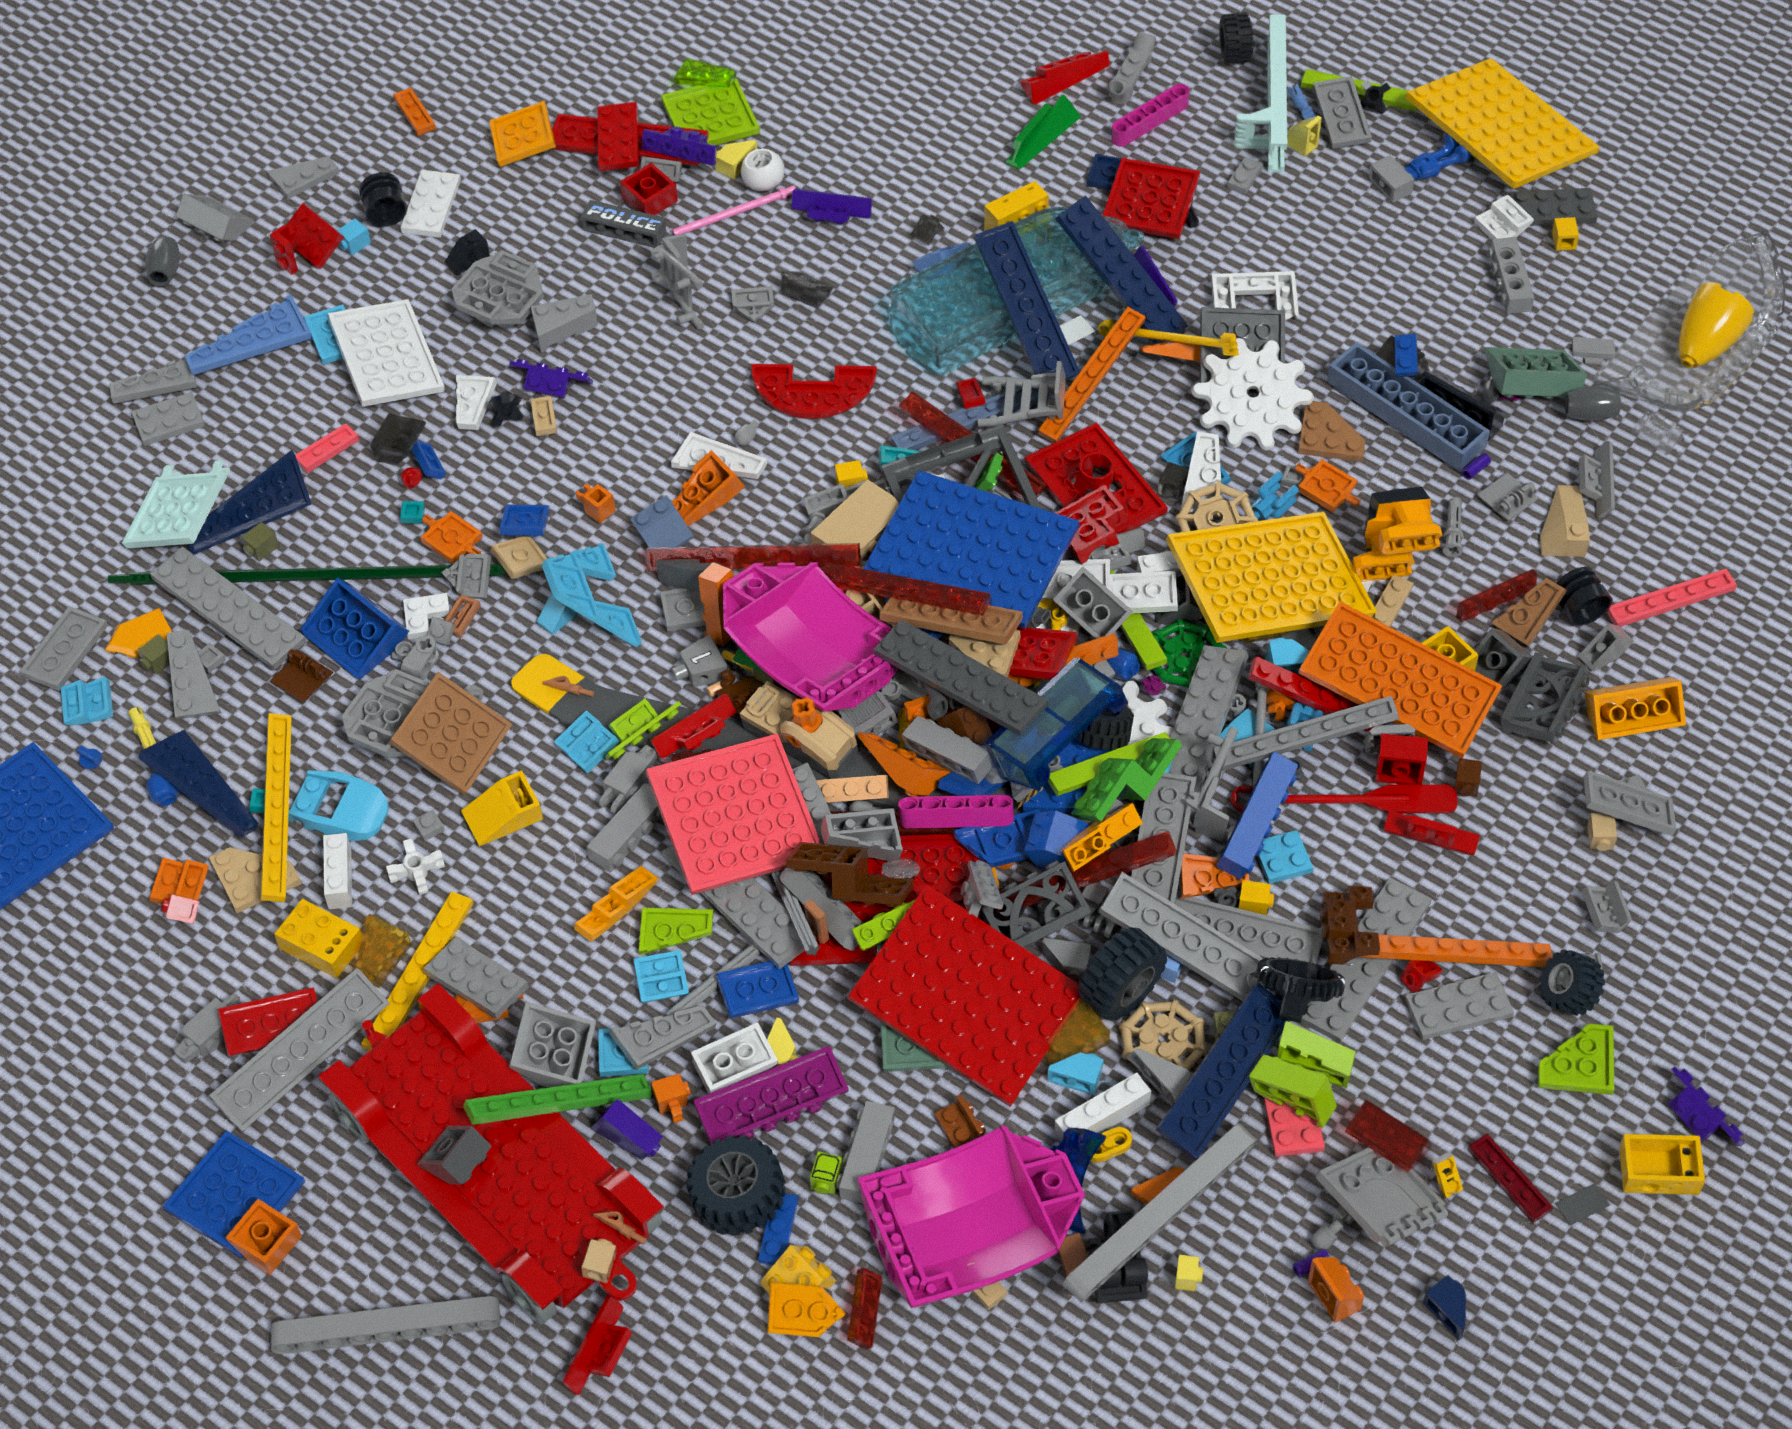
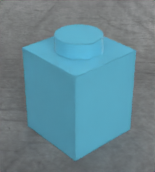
[337,219,371,255]

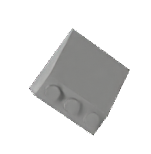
[509,1002,596,1088]

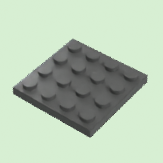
[1199,307,1285,394]

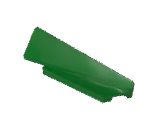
[1006,94,1080,170]

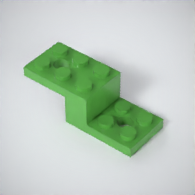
[1071,738,1183,822]

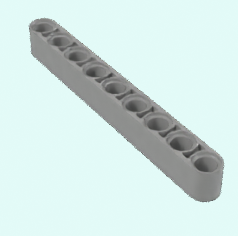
[271,1296,500,1354]

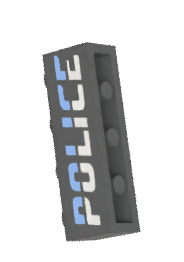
[581,200,667,248]

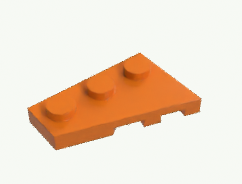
[1179,853,1249,899]

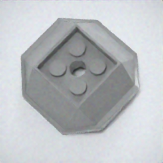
[452,250,544,330]
[342,669,429,758]

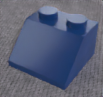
[1024,811,1088,867]

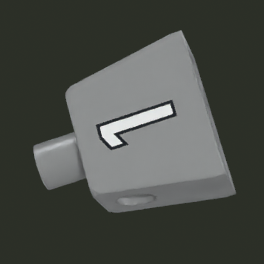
[671,635,728,687]

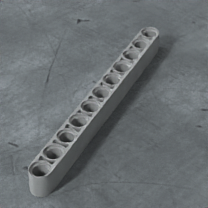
[1062,1123,1258,1303]

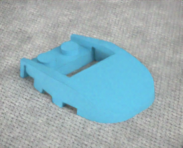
[288,770,389,841]

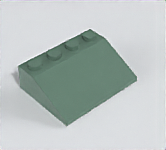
[1485,347,1587,398]

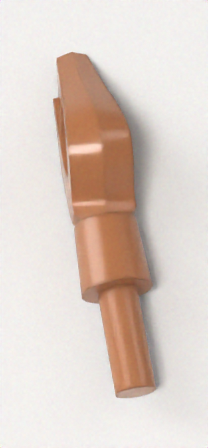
[543,676,595,697]
[593,1212,647,1245]

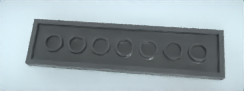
[873,620,1048,736]

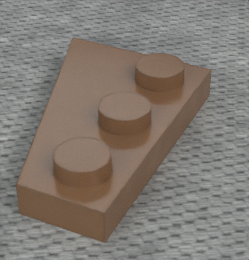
[1491,578,1567,647]

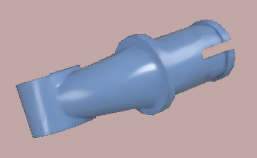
[1287,83,1316,120]

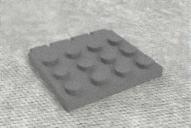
[1315,1140,1448,1247]

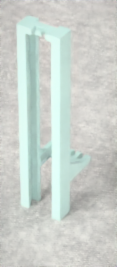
[1234,15,1287,173]

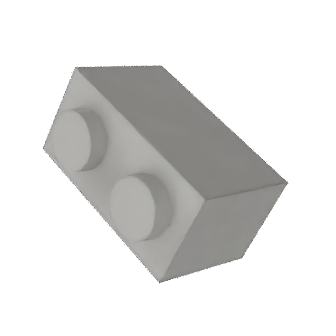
[1369,155,1414,203]

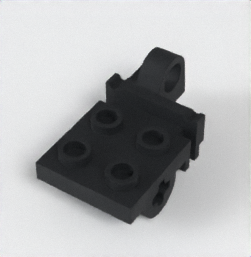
[1085,1210,1148,1304]

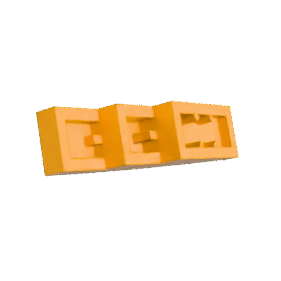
[574,866,658,942]

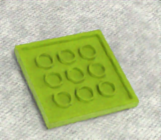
[661,76,760,145]

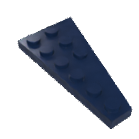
[187,450,312,555]
[138,730,259,838]

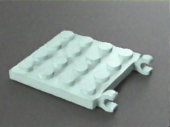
[122,460,230,548]

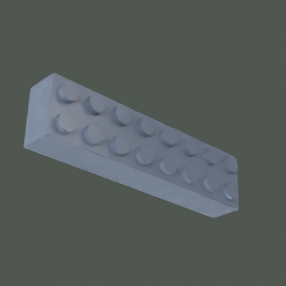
[1327,342,1490,471]

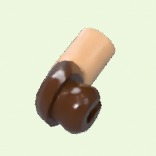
[706,669,735,698]

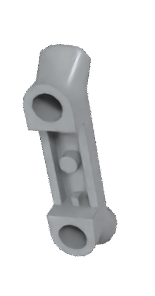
[1108,32,1156,104]

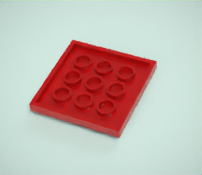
[1102,158,1200,239]

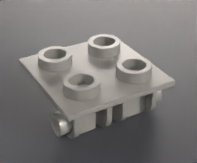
[1477,472,1539,521]

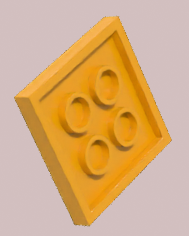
[489,101,556,167]

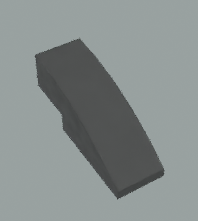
[656,559,719,590]

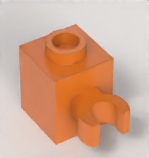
[576,484,615,524]
[1266,688,1299,721]
[651,1074,691,1124]

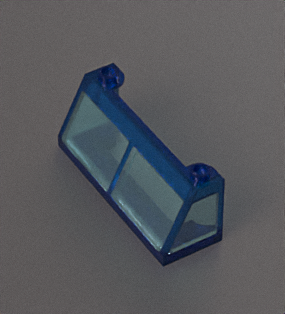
[984,657,1128,791]

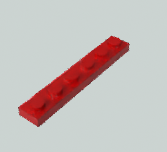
[1248,656,1373,732]

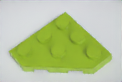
[1538,1024,1614,1095]

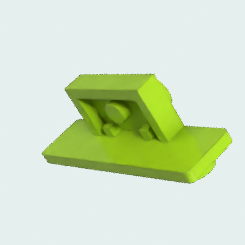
[605,698,682,760]
[852,900,915,951]

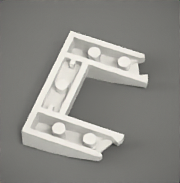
[1211,271,1299,320]

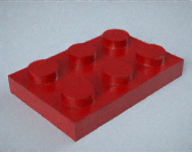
[286,203,345,269]

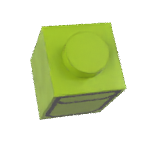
[810,1152,843,1194]

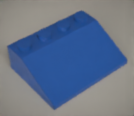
[300,577,409,680]

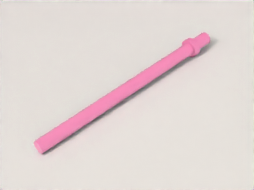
[672,185,796,235]

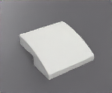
[1474,195,1534,240]

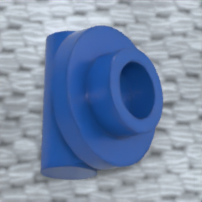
[77,746,102,769]

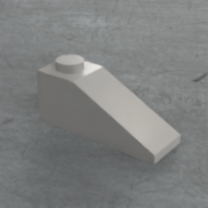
[1128,1048,1194,1106]

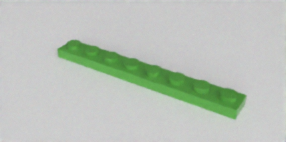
[463,1074,653,1125]

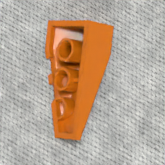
[1139,335,1200,362]
[672,450,745,526]
[858,732,952,797]

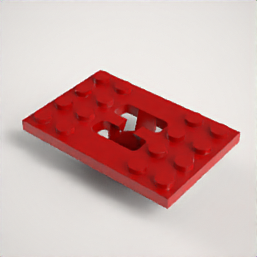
[1025,423,1168,534]

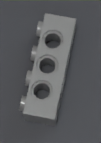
[1487,237,1534,314]

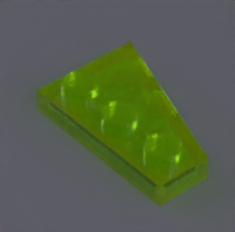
[674,58,736,87]

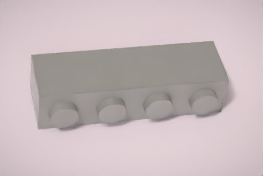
[902,716,994,784]
[587,783,662,873]
[836,1101,895,1204]

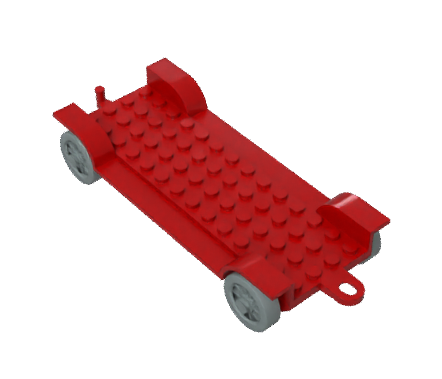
[318,983,664,1325]

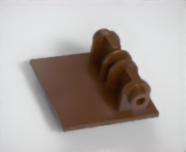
[270,649,333,703]
[716,676,773,714]

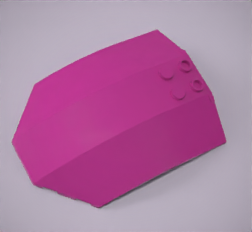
[723,562,899,712]
[857,1125,1085,1308]

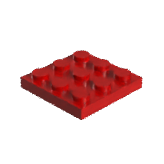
[1008,627,1078,680]

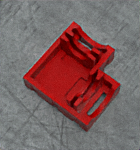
[1056,485,1128,565]

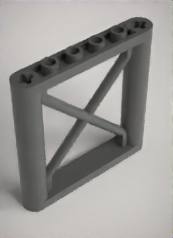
[880,424,1042,509]

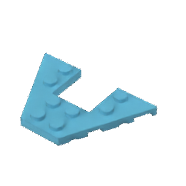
[542,543,642,647]

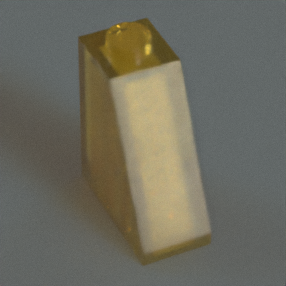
[356,914,412,988]
[1046,998,1110,1064]

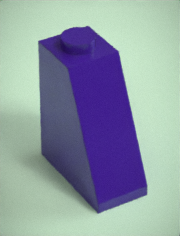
[591,1098,663,1160]

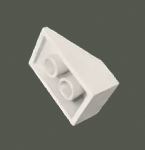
[691,1022,778,1094]

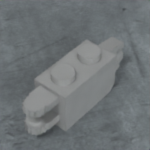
[599,745,658,814]
[174,993,246,1064]

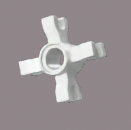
[386,838,445,895]

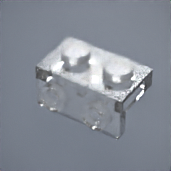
[1632,410,1685,456]

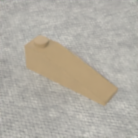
[1540,485,1590,557]

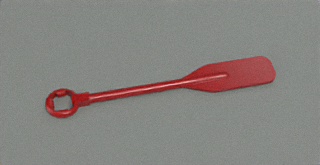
[1230,784,1458,813]

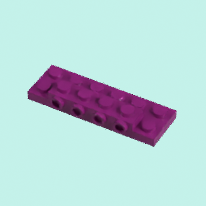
[693,1046,849,1146]

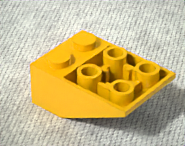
[461,770,543,847]

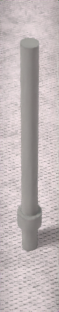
[1252,682,1269,788]

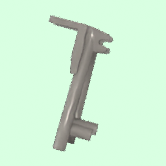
[650,233,704,330]
[978,361,1066,428]
[1185,727,1238,841]

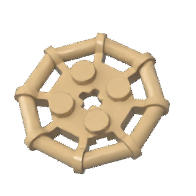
[1175,481,1258,532]
[1119,999,1208,1070]

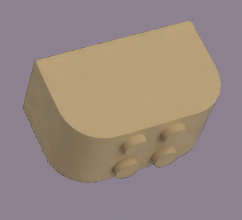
[811,480,899,577]

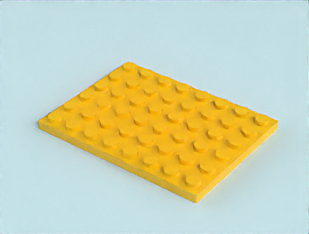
[1405,58,1600,189]
[1166,512,1377,643]

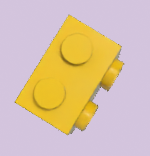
[761,1245,836,1295]

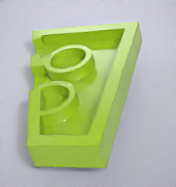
[639,908,714,955]

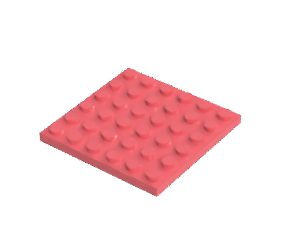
[646,734,821,895]

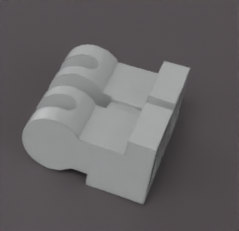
[1074,880,1119,939]

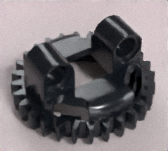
[1255,957,1345,1023]

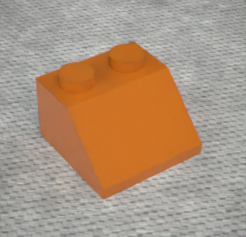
[226,1199,302,1275]
[1308,1257,1364,1323]

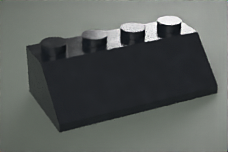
[1420,370,1506,442]

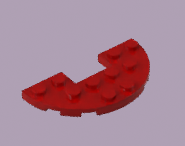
[752,364,877,419]

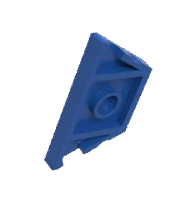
[954,809,1041,868]

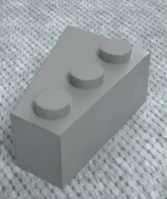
[531,294,598,353]
[821,808,903,863]

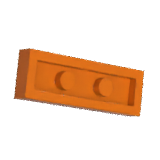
[393,87,436,136]

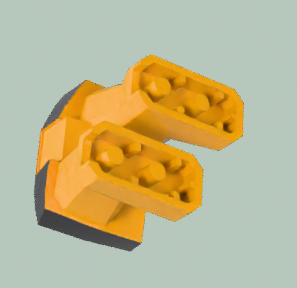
[1352,487,1443,582]

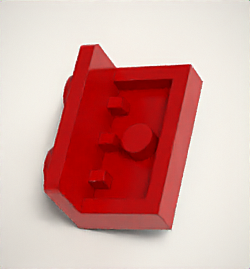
[269,225,298,275]

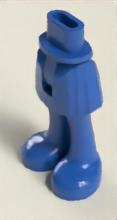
[1404,134,1471,180]

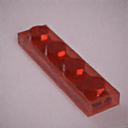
[1456,569,1538,622]

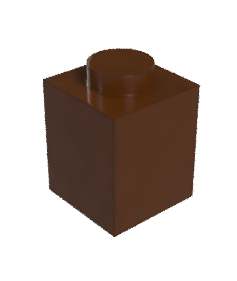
[1454,758,1482,797]

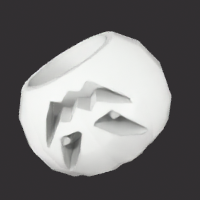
[741,149,784,192]

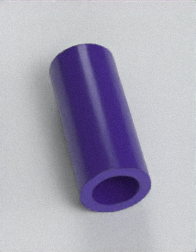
[1461,453,1491,480]
[1292,1249,1330,1278]

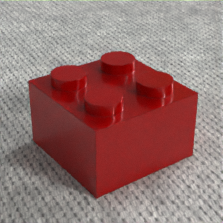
[620,162,678,215]
[1375,733,1428,785]

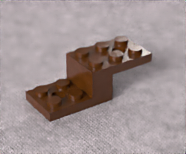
[786,842,914,907]

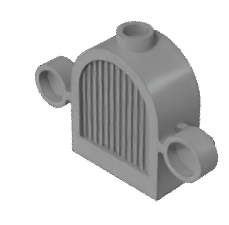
[838,680,901,746]

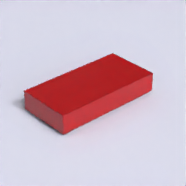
[956,378,986,409]

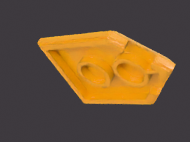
[105,608,172,658]
[768,1282,846,1337]

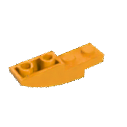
[1062,803,1143,871]

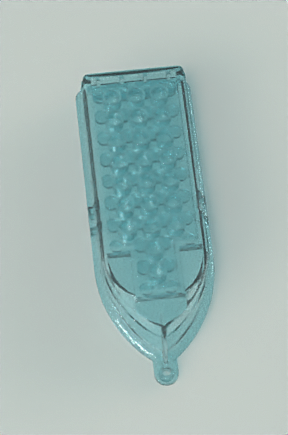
[887,207,1144,375]

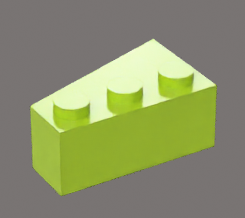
[1277,1021,1356,1088]
[1249,1054,1337,1128]

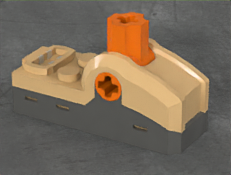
[740,681,858,778]

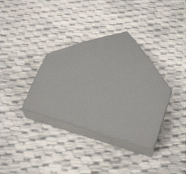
[731,286,774,322]
[442,554,491,599]

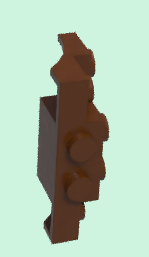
[1320,886,1380,965]

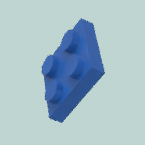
[499,504,550,537]

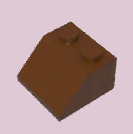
[936,706,997,747]

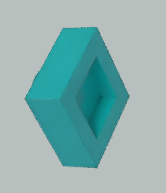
[400,501,425,523]
[250,788,265,813]

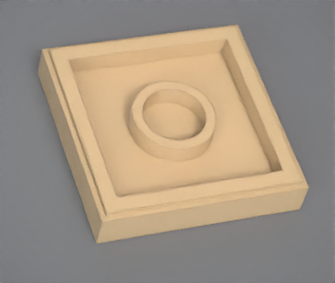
[490,535,548,579]

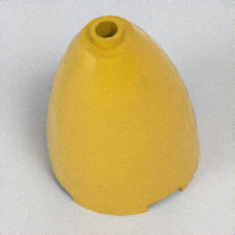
[1679,282,1755,368]

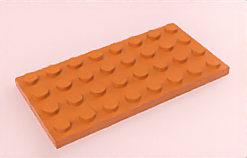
[1298,601,1503,759]

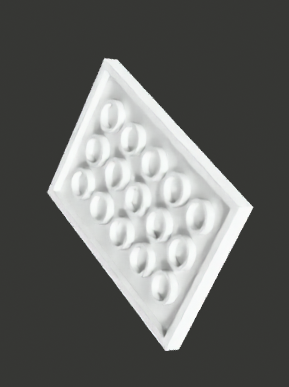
[328,299,444,407]

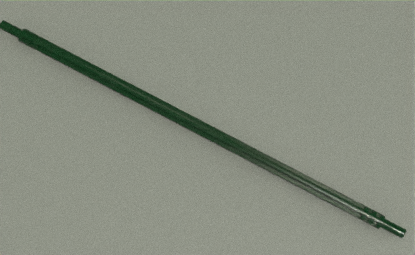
[108,563,508,585]

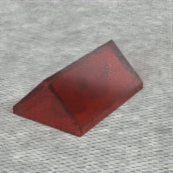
[1345,1099,1432,1172]

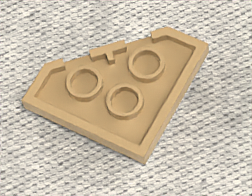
[949,630,1021,677]
[209,847,302,913]

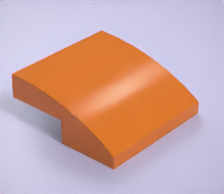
[149,858,209,904]

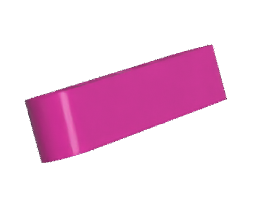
[1112,84,1190,147]
[898,795,1014,828]

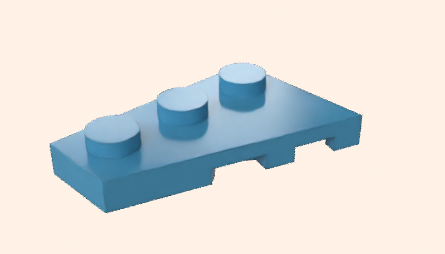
[1160,432,1232,485]

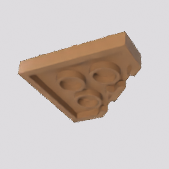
[1298,401,1366,462]

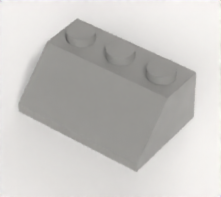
[176,194,254,243]
[1053,567,1133,639]

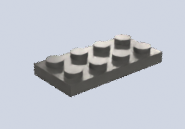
[1509,188,1597,226]

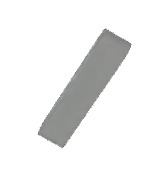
[779,868,864,951]

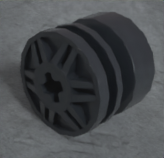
[359,172,408,227]
[1556,566,1613,626]

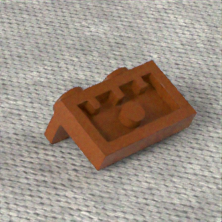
[934,1094,986,1149]

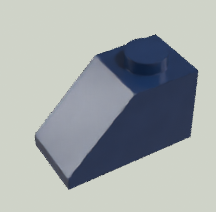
[1423,1275,1466,1340]

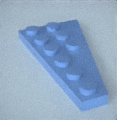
[185,294,312,375]

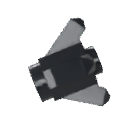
[1360,81,1391,114]
[489,391,524,427]

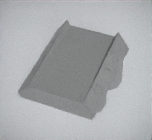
[1363,724,1416,756]

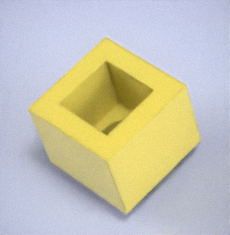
[1175,1255,1203,1291]

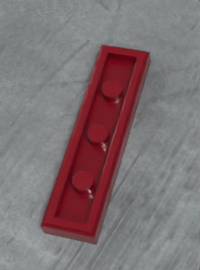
[1467,1133,1553,1223]

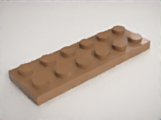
[880,588,1023,644]

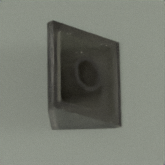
[781,271,834,309]

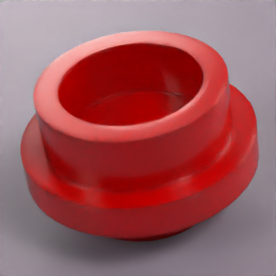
[401,467,422,488]

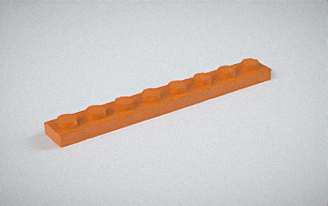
[1038,307,1146,443]
[1362,935,1553,967]

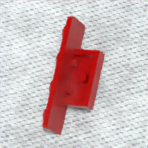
[650,693,736,759]
[1384,811,1480,855]
[563,1294,632,1395]

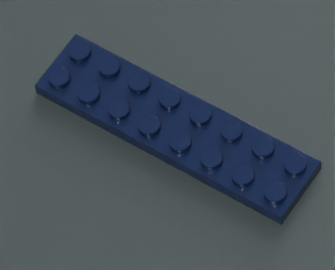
[1055,195,1188,344]
[973,221,1080,380]
[1155,982,1290,1161]

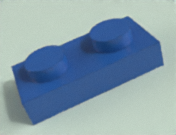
[1395,334,1418,377]
[410,440,446,480]

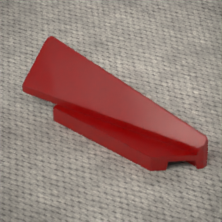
[1020,50,1110,105]

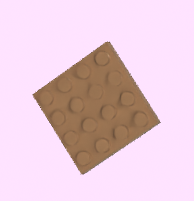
[388,672,512,795]

